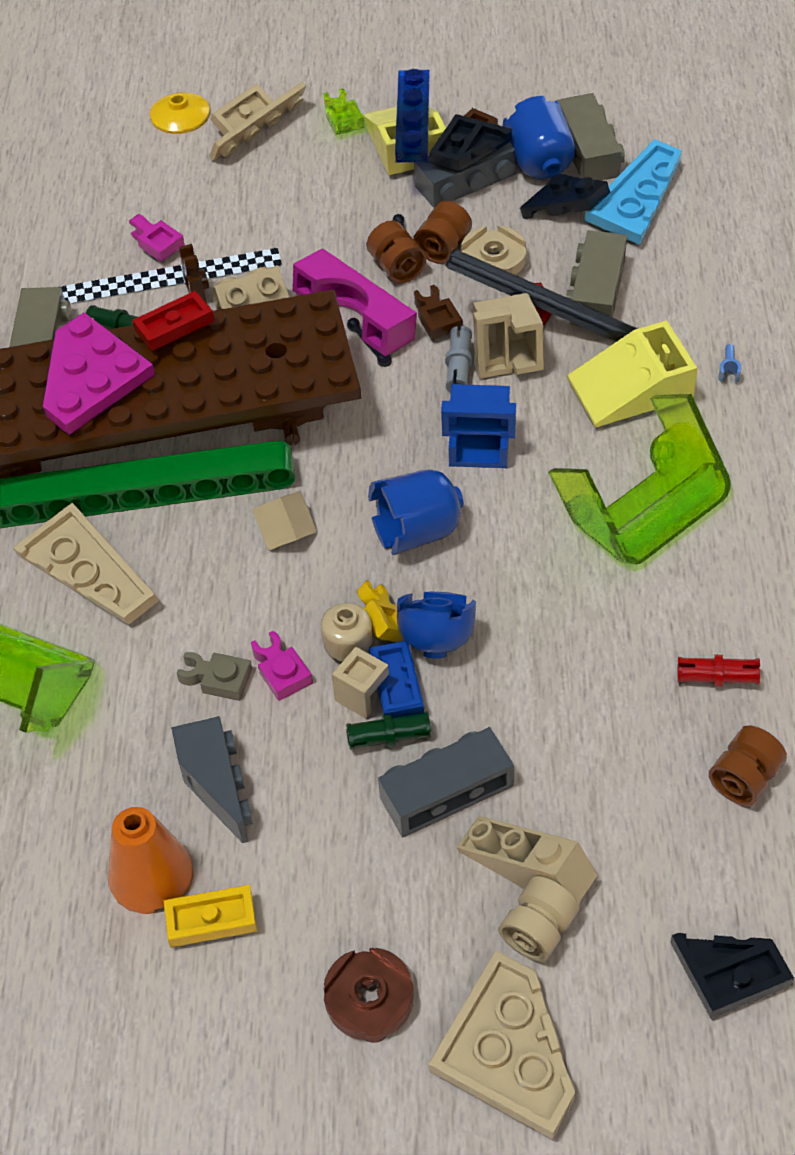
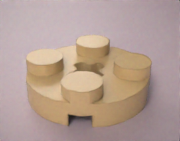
[462,226,527,275]

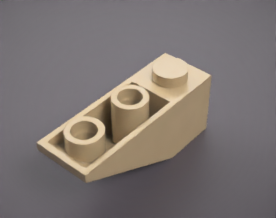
[456,816,597,903]

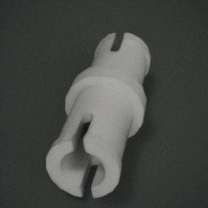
[445,326,473,393]

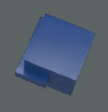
[441,384,516,468]

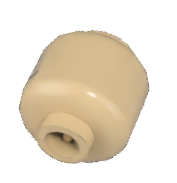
[320,603,373,661]

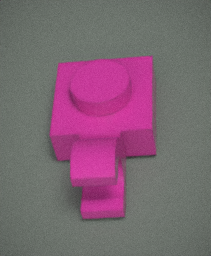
[129,214,185,262]

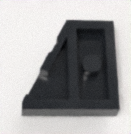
[429,114,512,171]
[520,174,610,219]
[670,933,794,1019]

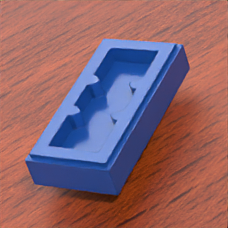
[369,641,424,718]

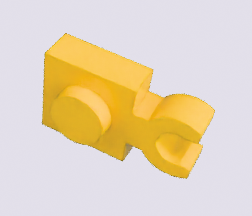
[357,580,405,642]

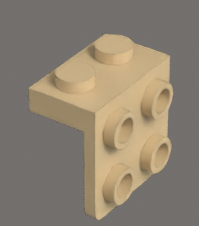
[212,265,289,309]

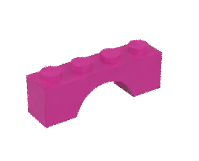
[292,248,417,357]

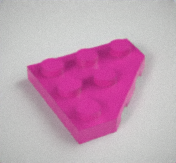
[43,312,155,435]

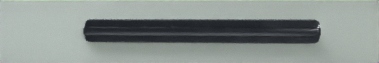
[446,249,638,342]

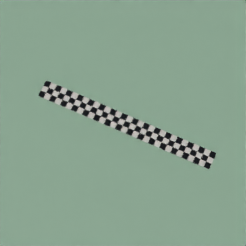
[60,248,282,303]

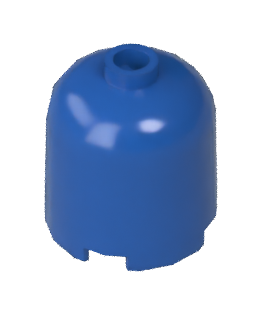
[503,96,576,180]
[368,469,464,555]

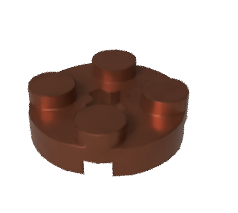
[324,948,414,1043]

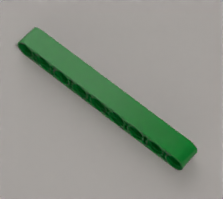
[0,441,296,529]

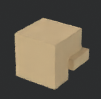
[473,293,544,379]

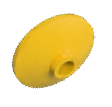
[150,92,210,134]

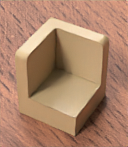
[252,490,316,550]
[332,646,389,718]

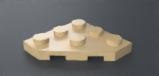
[428,950,575,1140]

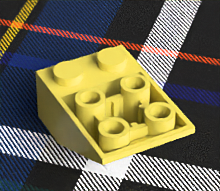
[362,101,446,175]
[567,320,698,428]

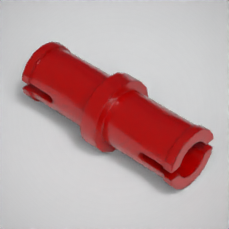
[677,654,760,687]

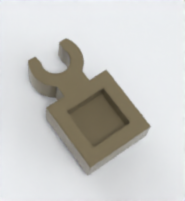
[177,652,252,701]

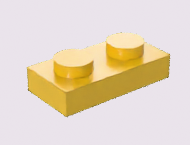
[163,884,257,948]

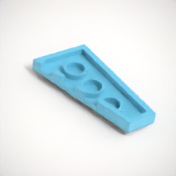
[585,139,682,245]

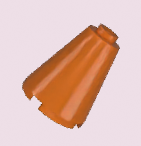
[107,807,193,914]

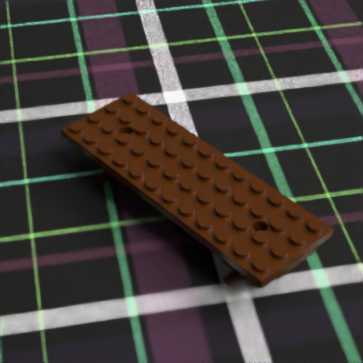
[0,289,362,479]

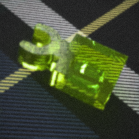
[323,88,365,135]

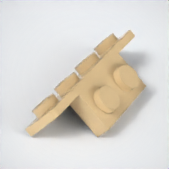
[209,82,306,162]

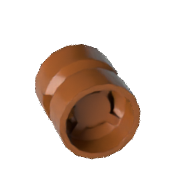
[413,201,472,263]
[366,220,426,283]
[709,725,787,806]

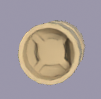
[498,876,580,962]

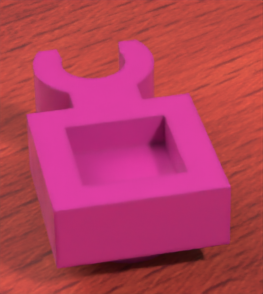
[251,631,313,701]

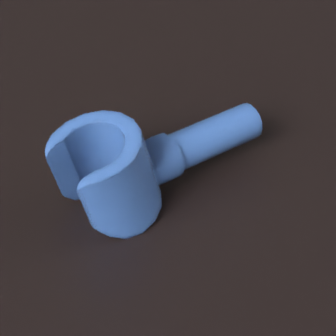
[718,344,742,382]

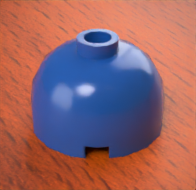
[397,591,476,659]

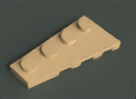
[13,503,159,625]

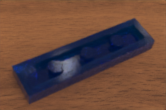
[395,69,430,163]

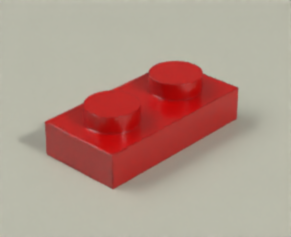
[132,291,215,351]

